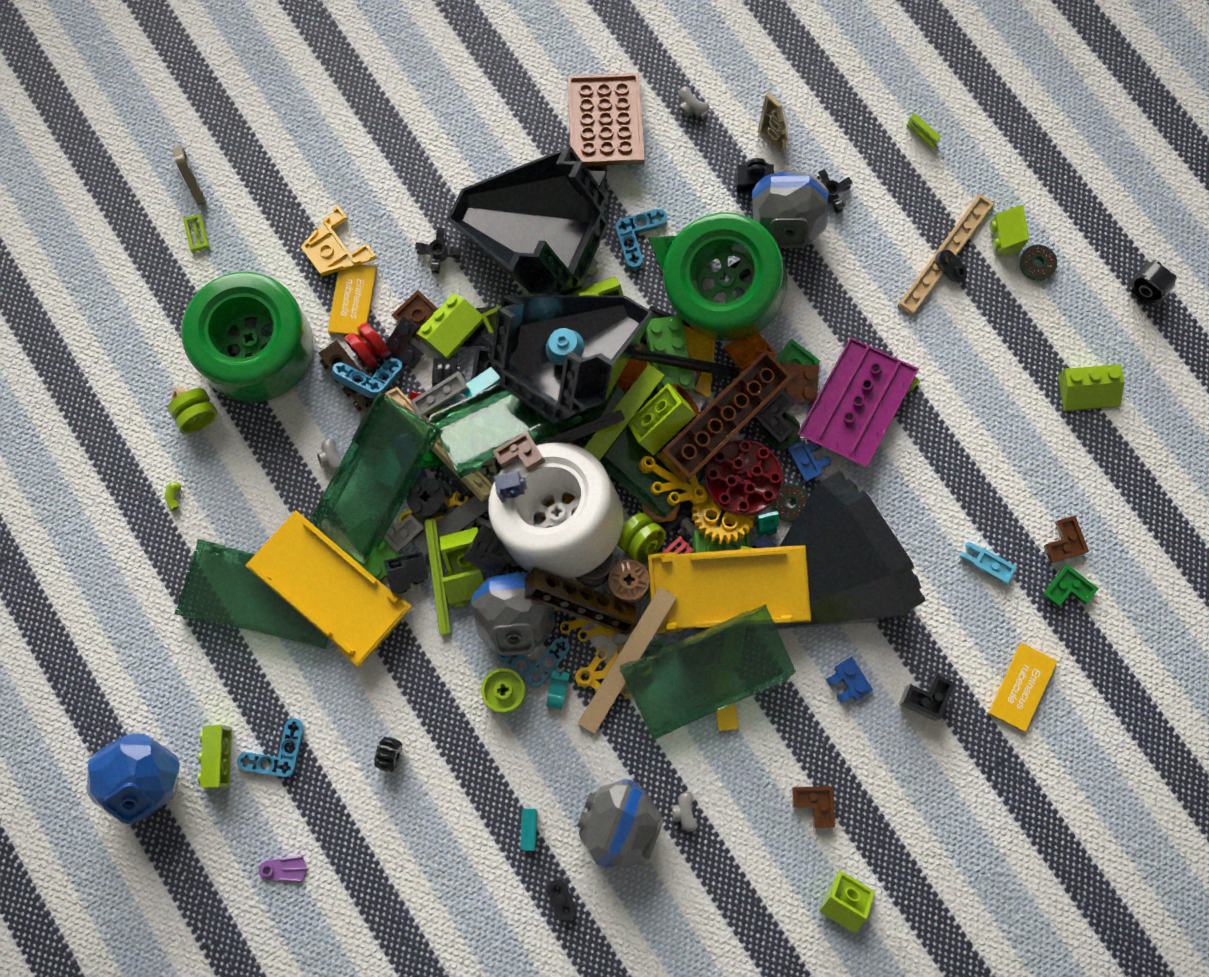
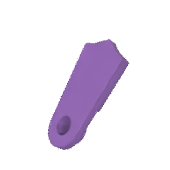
[259,856,308,882]

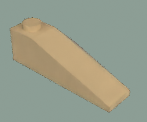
[758,93,788,154]

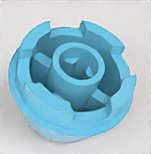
[546,328,584,366]

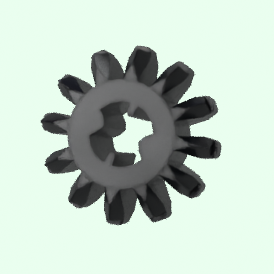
[374,737,403,772]

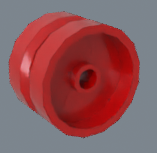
[344,322,391,370]

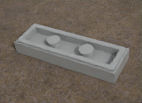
[410,371,469,418]

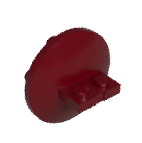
[704,440,783,516]

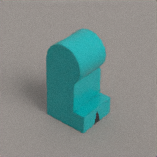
[546,670,570,710]

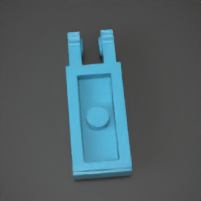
[959,542,1017,585]

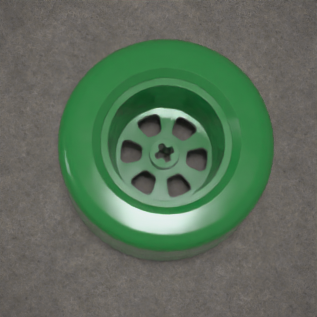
[663,212,788,341]
[181,272,314,403]

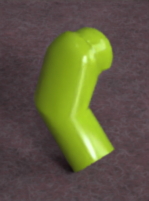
[164,482,181,511]

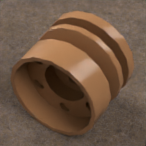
[608,559,650,605]

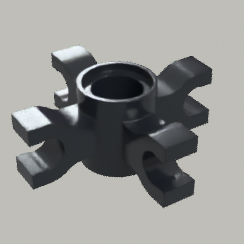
[816,169,853,214]
[415,227,461,274]

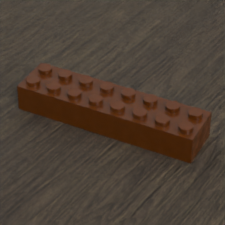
[657,349,793,484]

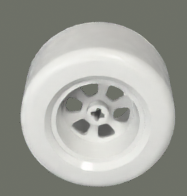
[488,443,623,579]

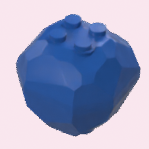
[86,733,180,824]

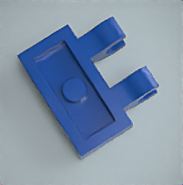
[787,440,832,483]
[826,656,873,703]

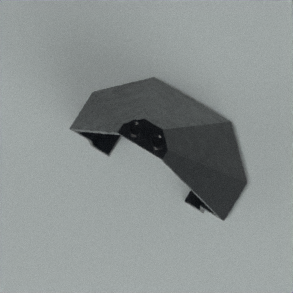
[447,146,609,295]
[481,295,653,424]
[761,471,926,631]

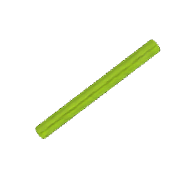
[424,519,451,635]

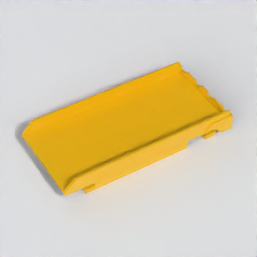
[245,510,413,668]
[648,546,811,633]

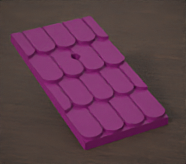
[797,337,919,468]

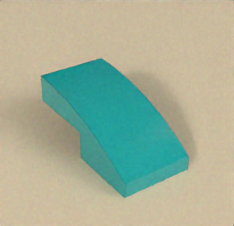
[756,511,779,538]

